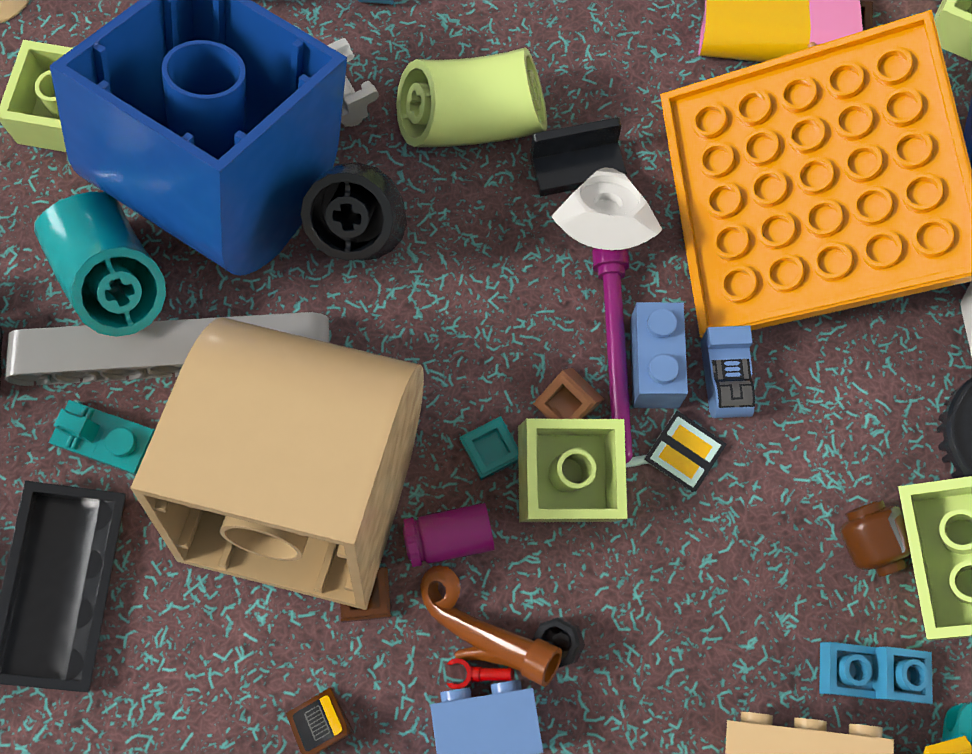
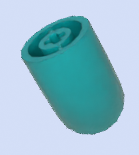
[34,192,166,337]

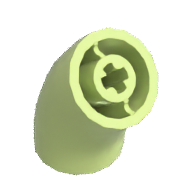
[396,47,547,147]

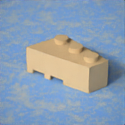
[725,712,894,754]

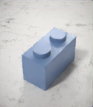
[630,302,688,409]
[430,680,543,754]

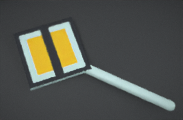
[626,410,727,492]

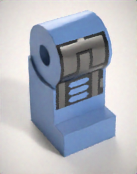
[700,325,755,418]

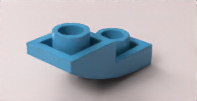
[819,642,933,704]

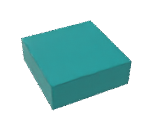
[459,416,518,481]

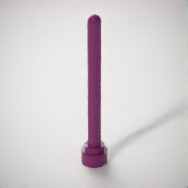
[592,248,633,463]

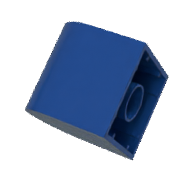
[50,0,347,276]

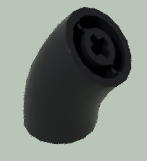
[300,162,407,261]

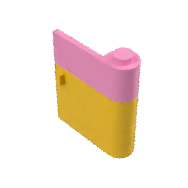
[698,0,863,62]

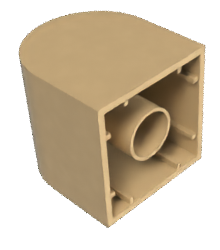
[131,317,424,610]

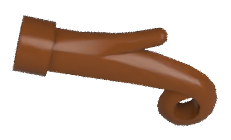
[420,565,562,687]

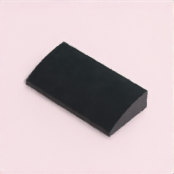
[0,481,126,693]

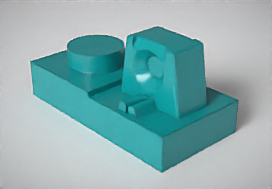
[48,400,155,475]

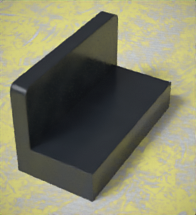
[530,117,627,197]

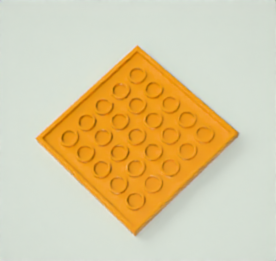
[660,10,972,339]

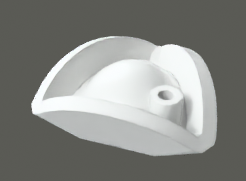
[552,167,662,250]

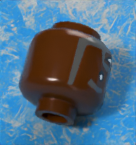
[840,499,911,577]

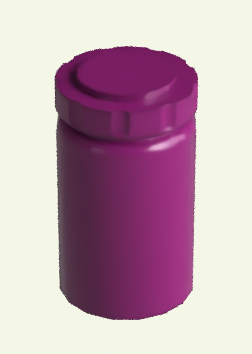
[403,502,495,567]

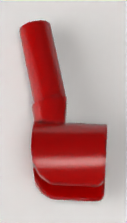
[446,658,514,689]

